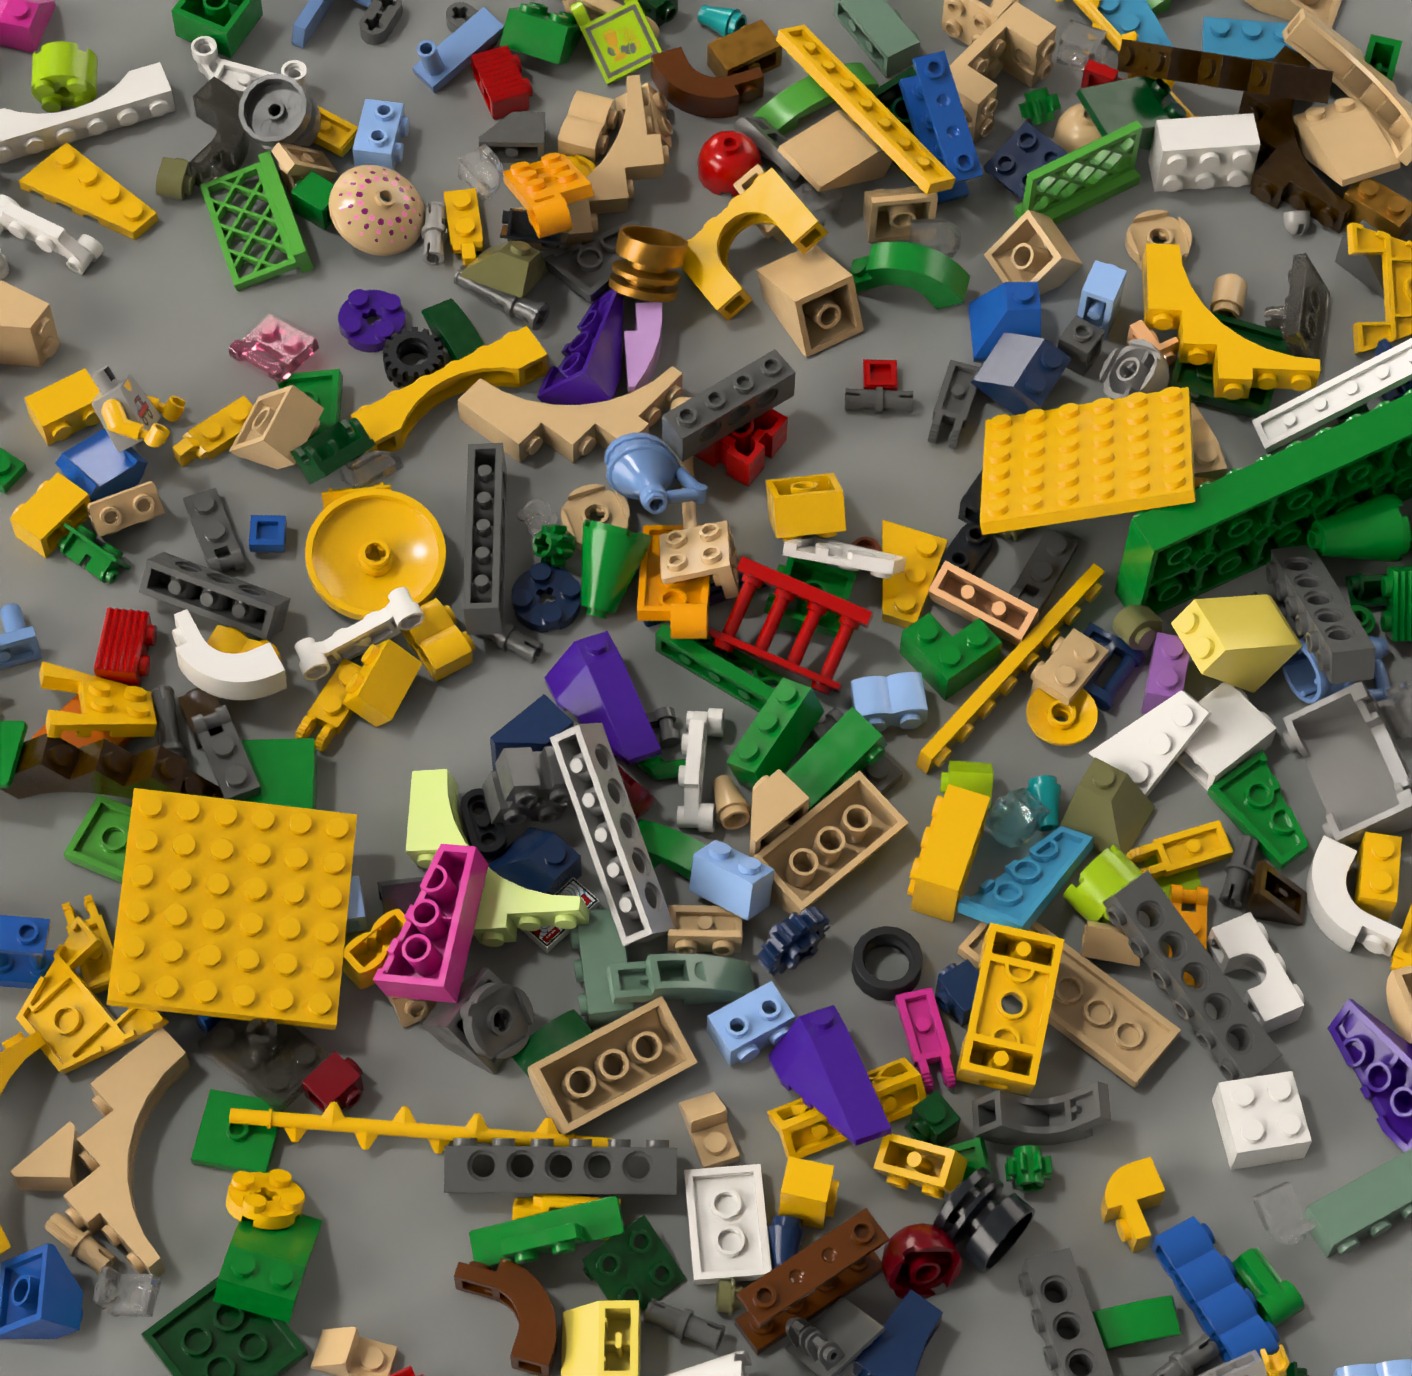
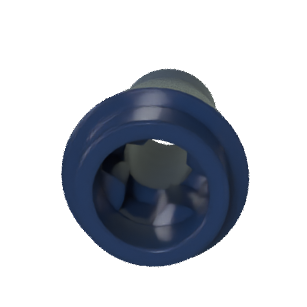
[768,1216,806,1270]

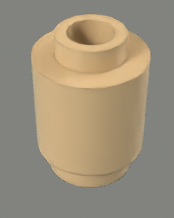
[1210,273,1248,319]

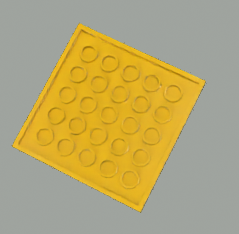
[980,387,1196,535]
[106,788,357,1030]

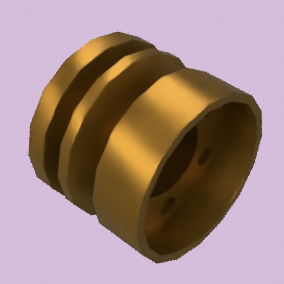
[609,225,688,302]

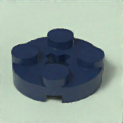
[512,563,581,633]

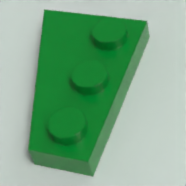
[1207,749,1309,871]

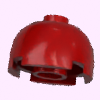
[697,130,762,197]

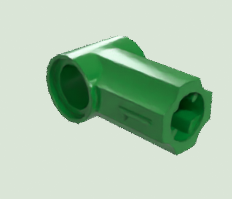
[1232,1247,1305,1327]

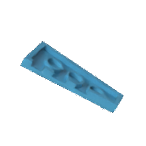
[1098,0,1173,47]

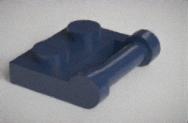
[1083,622,1145,711]

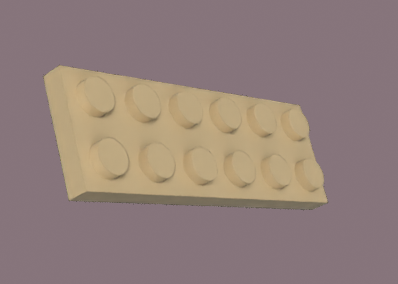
[957,921,1181,1088]

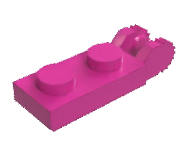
[895,987,956,1093]

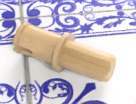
[45,1213,117,1277]

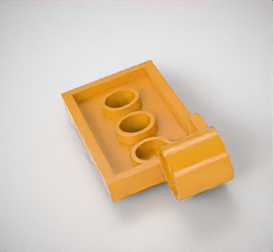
[502,153,594,239]
[637,525,711,639]

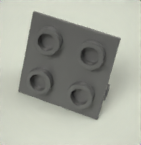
[785,1297,886,1376]

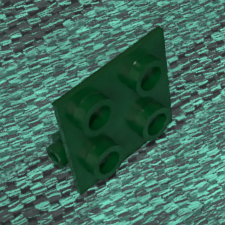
[581,1214,686,1312]

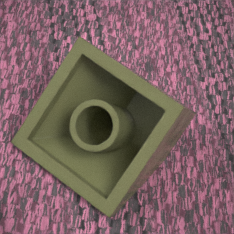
[461,240,547,298]
[1059,757,1155,855]

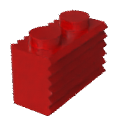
[471,45,533,120]
[94,607,157,687]

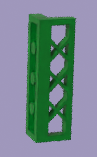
[655,623,783,712]

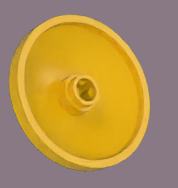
[305,489,446,621]

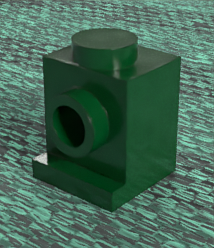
[904,1090,961,1147]

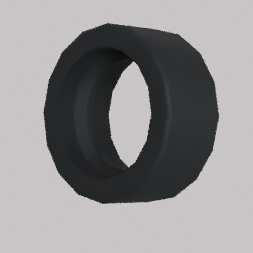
[851,926,923,1001]

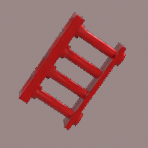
[708,556,873,695]

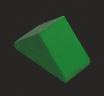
[1364,34,1402,81]

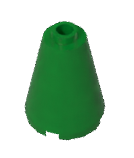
[1307,493,1411,562]
[581,519,652,619]

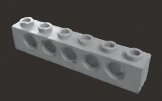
[550,723,675,946]

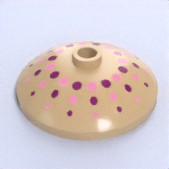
[329,165,425,256]

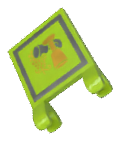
[570,0,662,85]

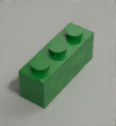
[726,677,825,790]
[785,707,887,811]

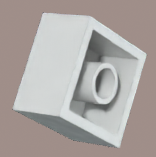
[1212,1071,1312,1170]

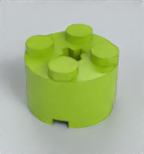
[31,41,98,112]
[1062,844,1143,925]

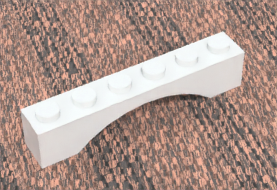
[0,62,176,164]

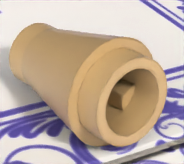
[712,775,751,830]

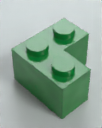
[899,613,1002,701]

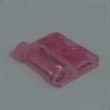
[229,314,319,383]

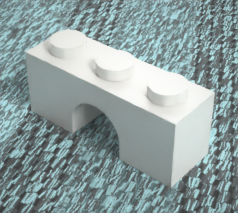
[1207,912,1305,1033]

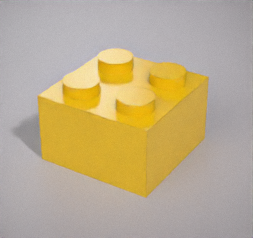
[765,473,846,541]

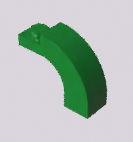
[850,242,970,310]

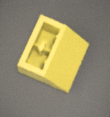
[561,1300,641,1376]

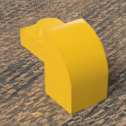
[1101,1156,1165,1253]

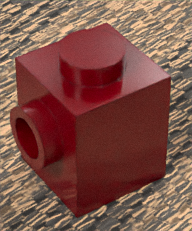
[302,1051,364,1113]

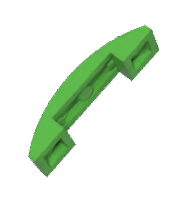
[754,62,879,135]

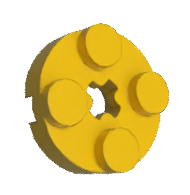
[225,1169,305,1230]

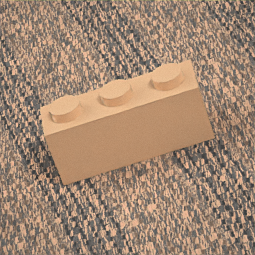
[928,560,1039,646]

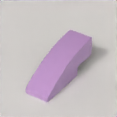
[624,302,662,394]

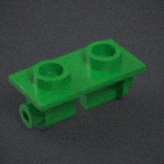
[58,523,130,584]

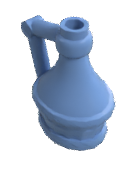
[604,432,707,514]
[1282,636,1396,706]

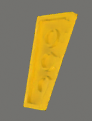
[18,142,159,240]

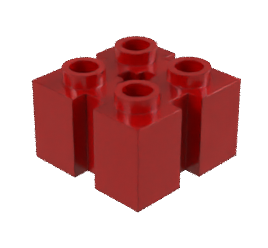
[693,409,788,487]

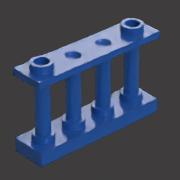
[899,50,983,205]
[0,915,56,989]

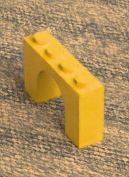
[681,168,828,321]

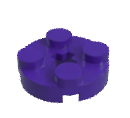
[338,289,406,352]

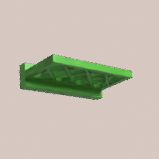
[1014,120,1143,225]
[200,150,314,291]

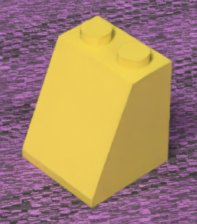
[1171,594,1302,693]

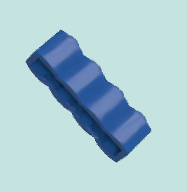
[1151,1216,1280,1363]

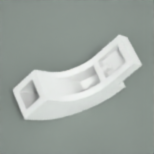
[172,609,287,700]
[1306,835,1402,957]

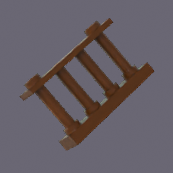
[734,1208,889,1355]

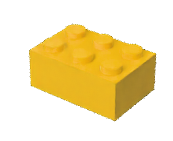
[907,784,990,923]

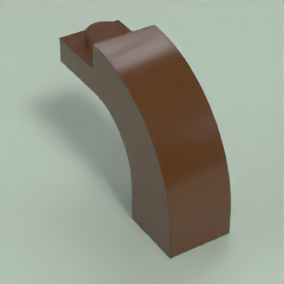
[651,47,764,118]
[454,1258,557,1376]

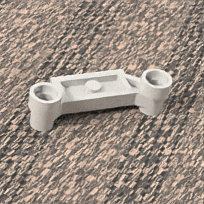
[191,36,308,99]
[0,194,104,275]
[294,587,425,681]
[677,708,725,832]

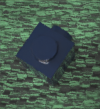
[935,959,979,1027]

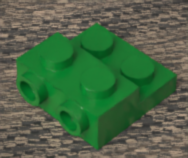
[764,556,857,638]

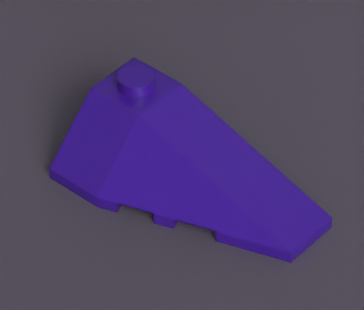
[537,289,624,405]
[544,631,662,765]
[1328,999,1412,1152]
[768,1005,892,1146]

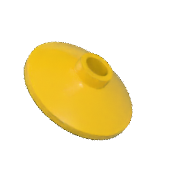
[1026,688,1098,746]

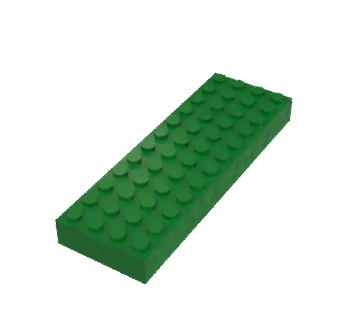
[1114,389,1412,615]

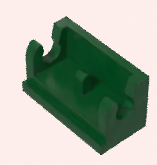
[291,417,376,484]

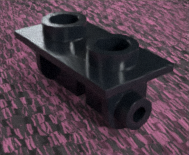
[500,208,569,249]

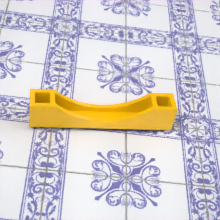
[350,326,548,463]

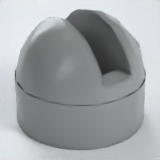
[1283,210,1310,235]

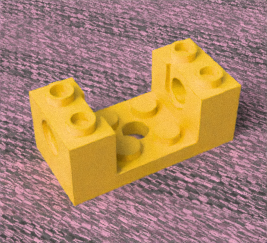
[955,922,1065,1096]

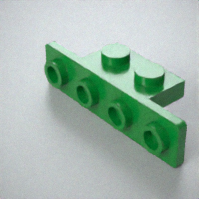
[469,1196,625,1267]

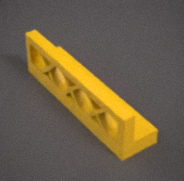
[767,1057,927,1158]

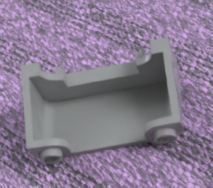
[1282,681,1412,846]

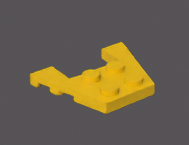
[1347,223,1412,354]
[39,662,157,738]
[16,916,169,1074]

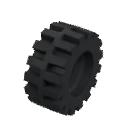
[383,327,444,388]

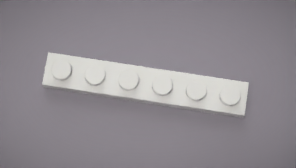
[1252,338,1412,453]

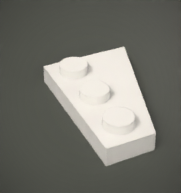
[782,535,906,579]
[1088,690,1212,796]

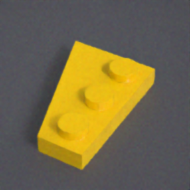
[882,519,948,628]

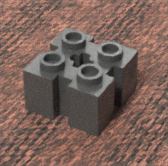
[482,746,571,825]

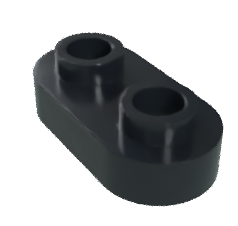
[940,522,993,575]
[460,788,507,859]

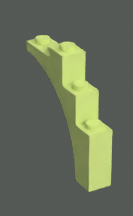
[406,769,590,947]

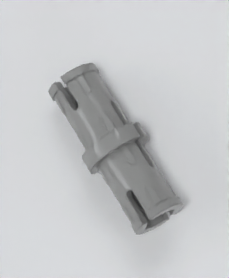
[421,201,448,266]

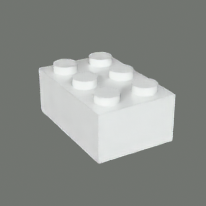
[1148,113,1260,192]

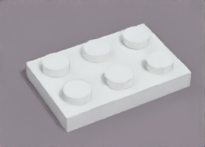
[684,1164,772,1285]

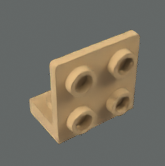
[941,0,1019,46]
[659,520,739,599]

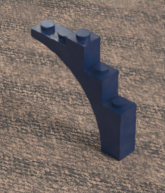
[853,1289,943,1376]

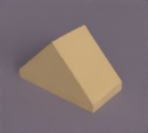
[10,1121,80,1191]

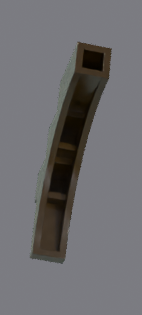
[1117,39,1334,104]
[1238,45,1352,233]
[0,733,224,799]

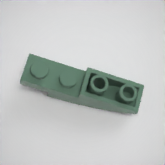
[607,954,755,1005]

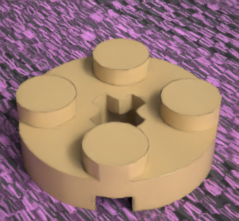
[1125,210,1192,270]
[561,484,630,551]

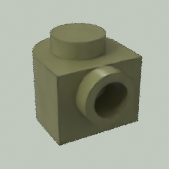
[156,157,195,200]
[1112,605,1163,650]

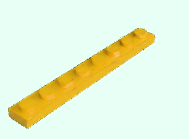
[776,24,956,195]
[915,563,1105,774]

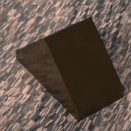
[1246,860,1307,926]

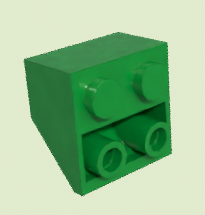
[499,2,583,64]

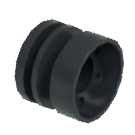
[933,1167,1035,1273]

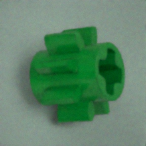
[1018,87,1061,125]
[532,524,575,566]
[1005,1145,1053,1192]

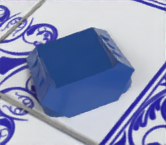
[55,429,148,502]

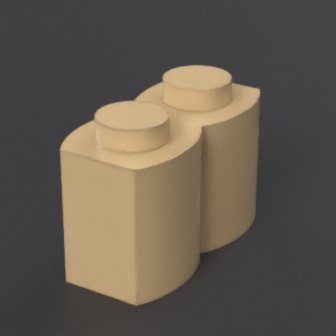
[557,90,619,163]

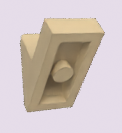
[271,142,338,192]
[679,1091,740,1168]
[311,1327,398,1376]

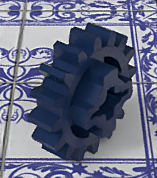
[757,906,830,976]

